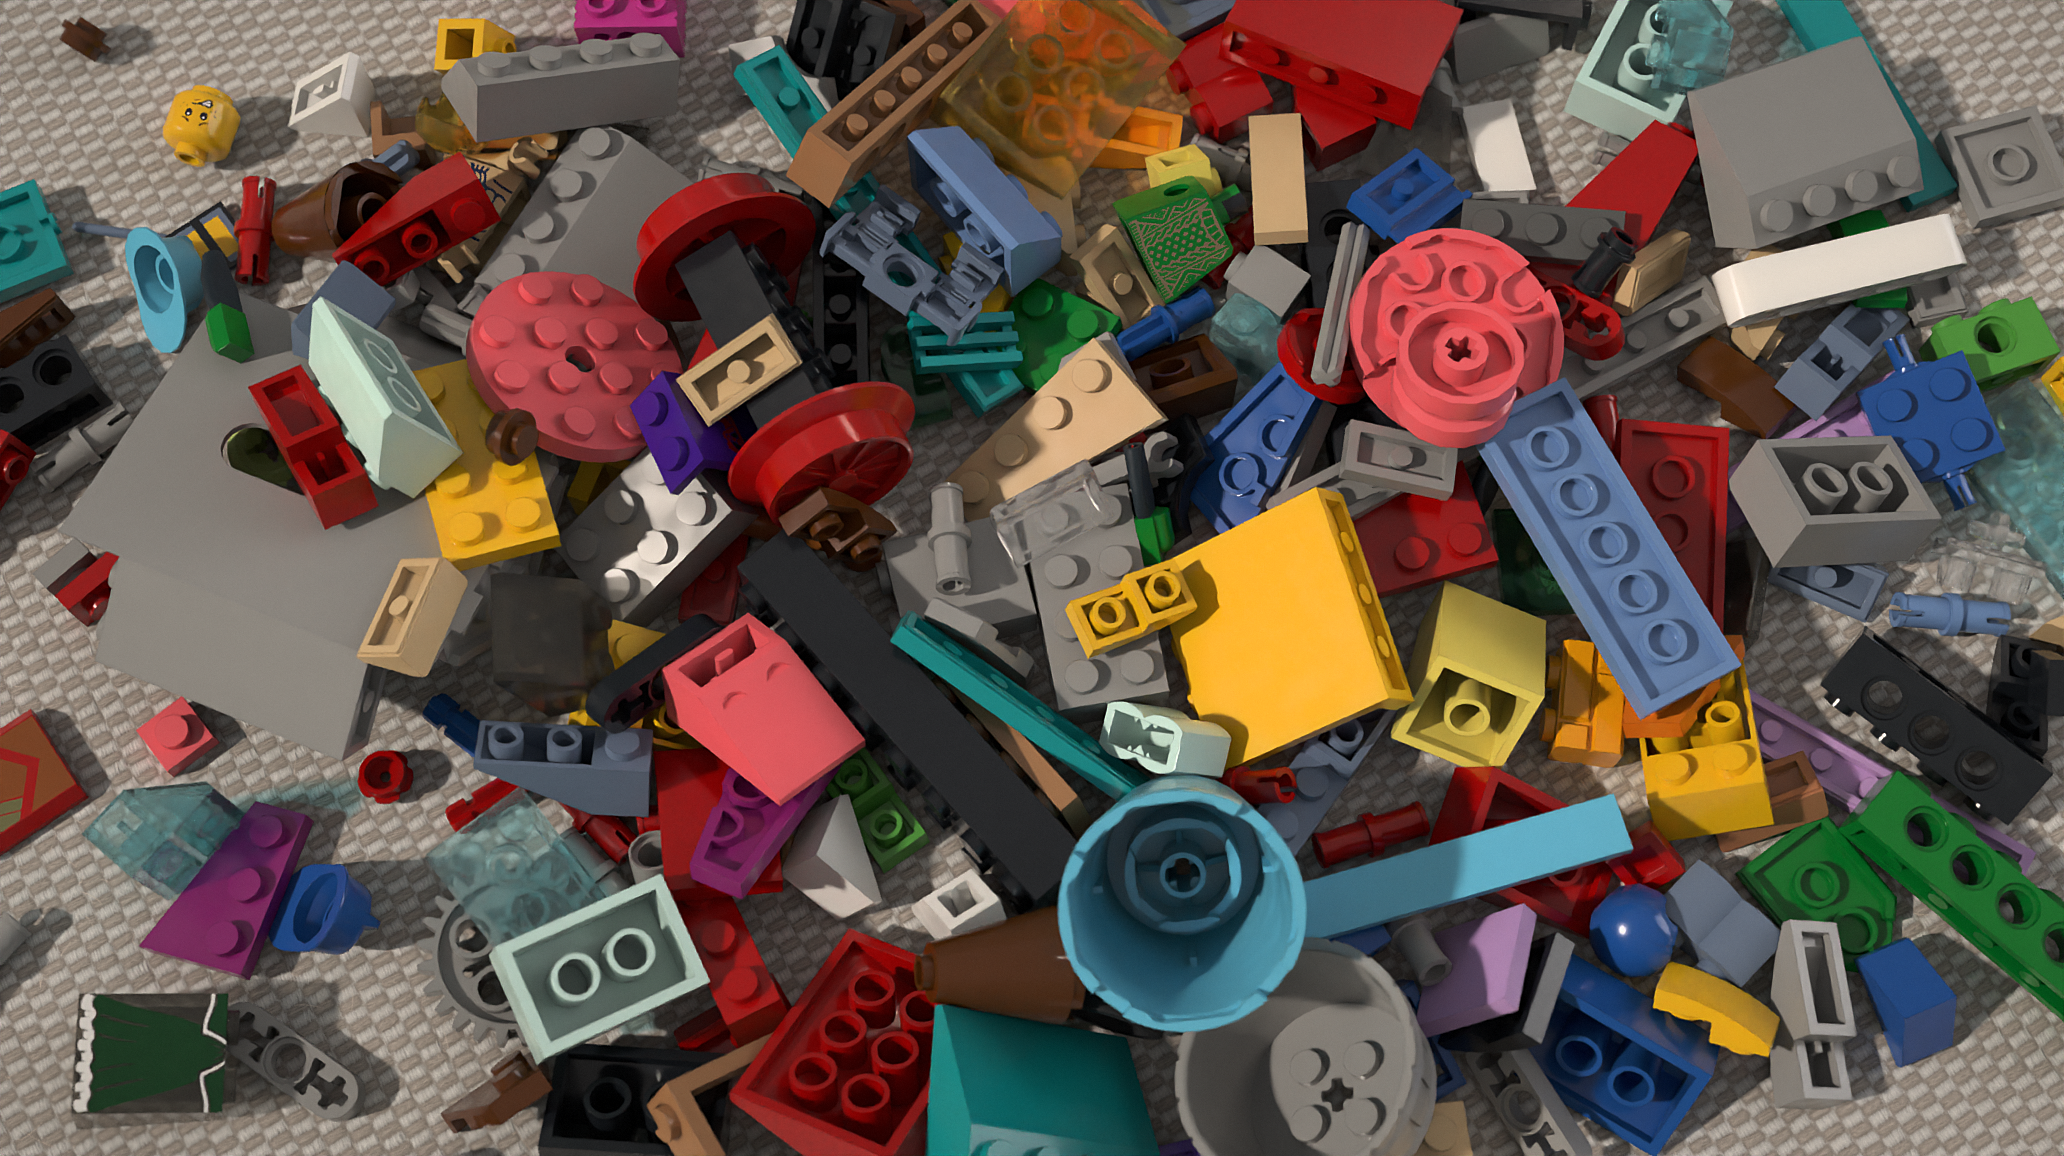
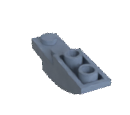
[1257,708,1398,858]

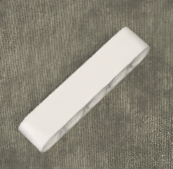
[1712,214,1968,328]

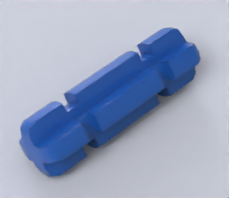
[422,693,480,758]

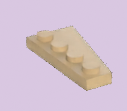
[944,338,1169,522]

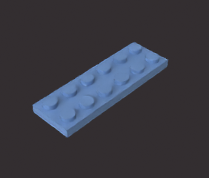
[1475,377,1741,720]

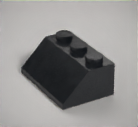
[537,1043,733,1156]

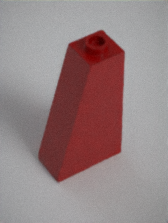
[1528,120,1699,308]

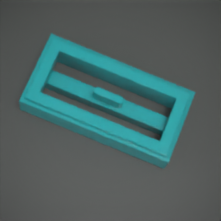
[906,311,1023,374]

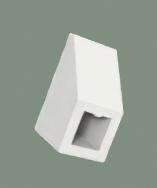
[911,869,1007,940]

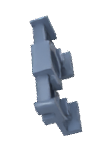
[820,184,1005,346]

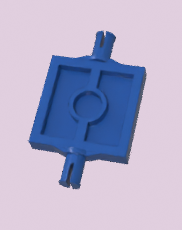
[1855,334,2006,511]

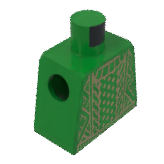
[1112,176,1249,304]

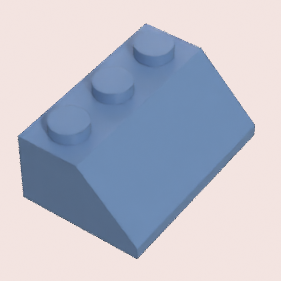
[907,126,1063,297]

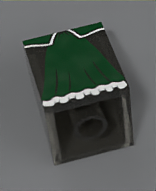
[71,994,240,1129]

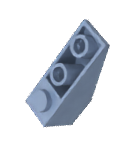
[473,720,653,817]

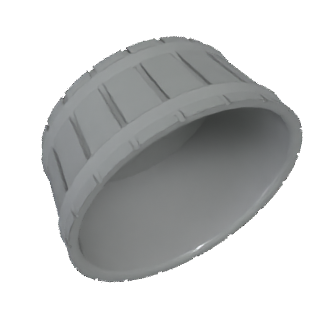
[1175,937,1437,1156]

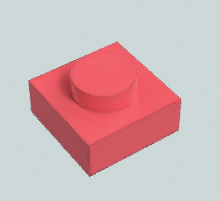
[136,696,220,777]

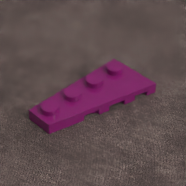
[690,759,847,899]

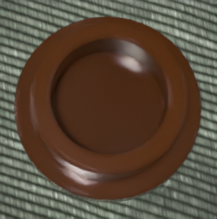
[59,17,111,63]
[485,408,538,466]

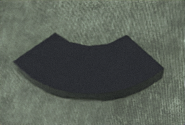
[1132,412,1215,545]

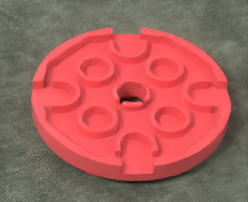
[1348,228,1564,429]
[466,271,684,463]

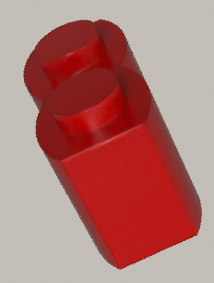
[1165,22,1274,144]

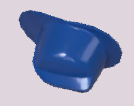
[268,864,380,955]

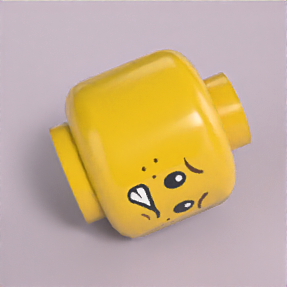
[163,85,240,167]

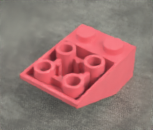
[661,613,866,806]

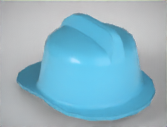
[125,227,204,353]

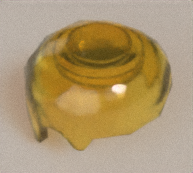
[415,91,491,155]

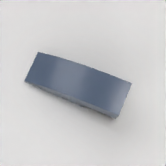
[1774,302,1911,421]

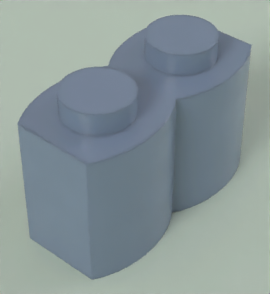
[1664,859,1781,989]

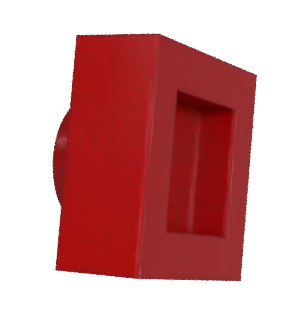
[1605,820,1685,890]

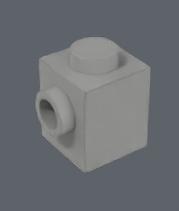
[1224,245,1311,334]

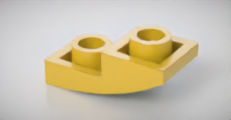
[1065,558,1198,659]
[1653,961,1780,1057]

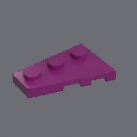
[139,801,314,981]

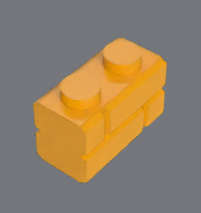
[1539,639,1626,768]

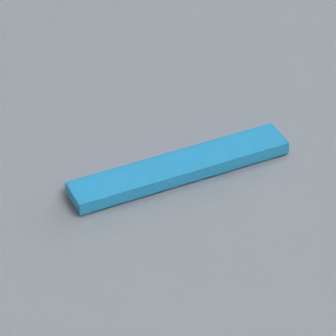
[1303,793,1633,939]

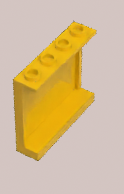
[1169,487,1414,773]

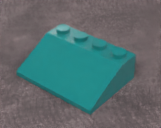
[925,1004,1160,1156]

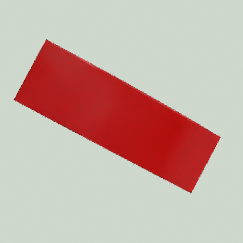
[248,364,379,530]

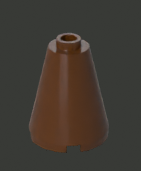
[272,160,404,263]
[914,906,1085,1025]

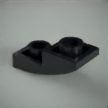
[1986,634,2056,756]

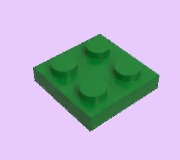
[995,278,1123,395]

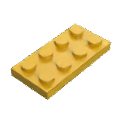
[412,359,561,571]

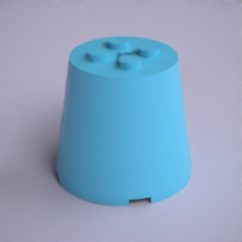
[1058,775,1307,1032]

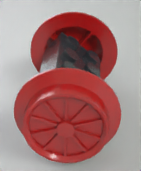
[633,172,915,528]

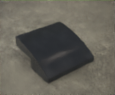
[786,0,908,101]
[1437,932,1575,1053]

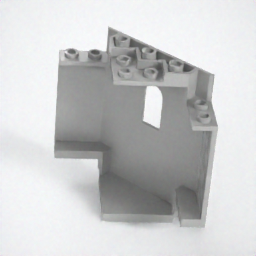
[58,291,569,761]

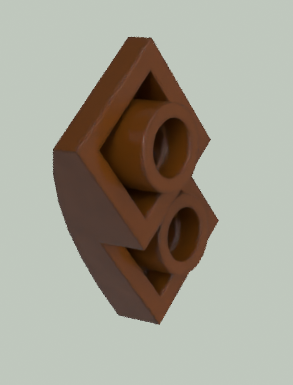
[1677,335,1798,439]
[778,486,898,564]

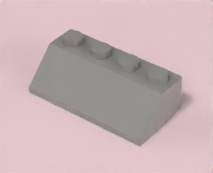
[441,33,680,143]

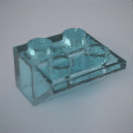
[82,781,246,901]

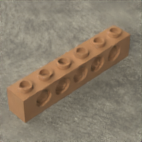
[786,0,1008,208]

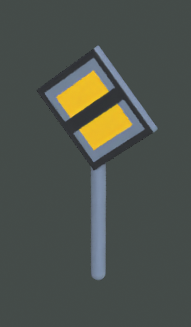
[72,201,239,271]

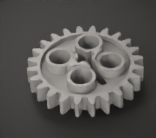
[417,859,587,1048]

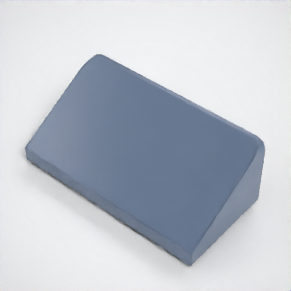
[291,260,396,360]
[1762,560,1889,623]

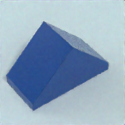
[1854,937,1957,1068]

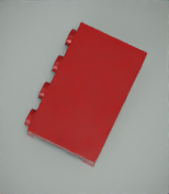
[1219,0,1464,130]

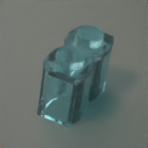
[1208,293,1284,386]

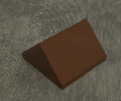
[1127,333,1238,435]

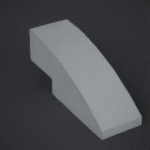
[1770,920,1857,1110]

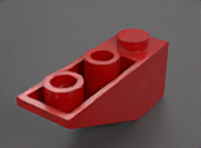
[1291,84,1378,172]
[332,151,502,287]

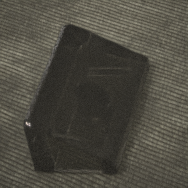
[1723,537,1771,653]

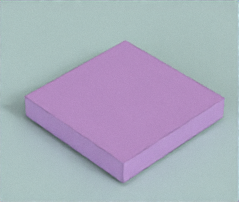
[1416,903,1537,1038]

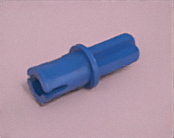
[1116,286,1216,361]

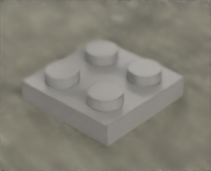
[1934,105,2064,230]

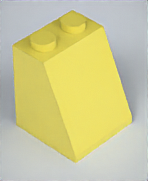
[1391,580,1546,770]

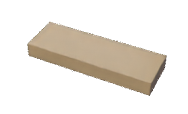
[1248,113,1308,246]

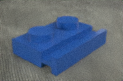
[1346,147,1473,243]

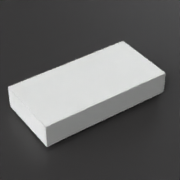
[1458,98,1536,198]

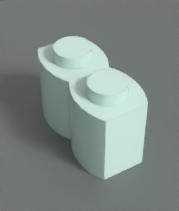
[1099,701,1232,779]

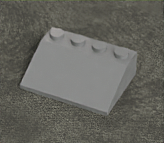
[1687,36,1924,249]
[474,124,694,304]

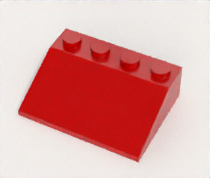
[730,928,999,1156]

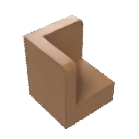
[370,101,436,171]

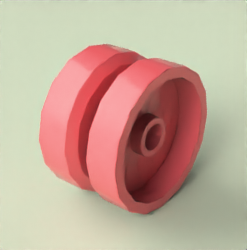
[1390,301,1524,448]

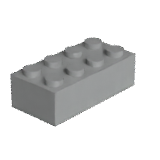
[1019,483,1170,725]

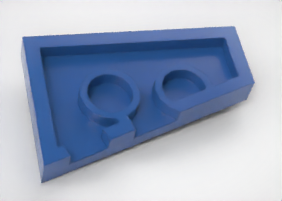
[1190,361,1323,534]

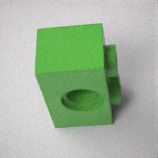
[1918,296,2061,394]

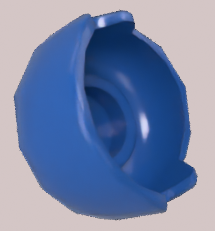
[1589,883,1678,978]

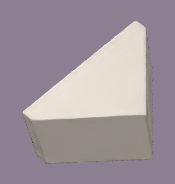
[288,52,377,137]
[782,794,882,921]

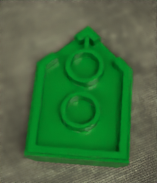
[1735,816,1897,973]

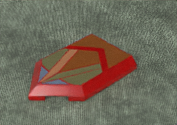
[0,709,89,856]

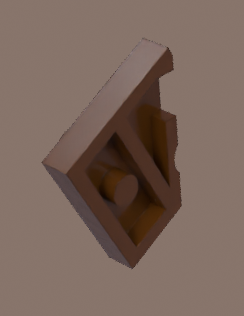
[441,1050,553,1133]

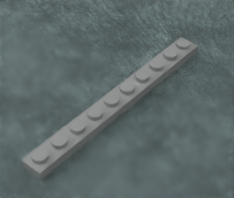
[1265,275,1728,521]

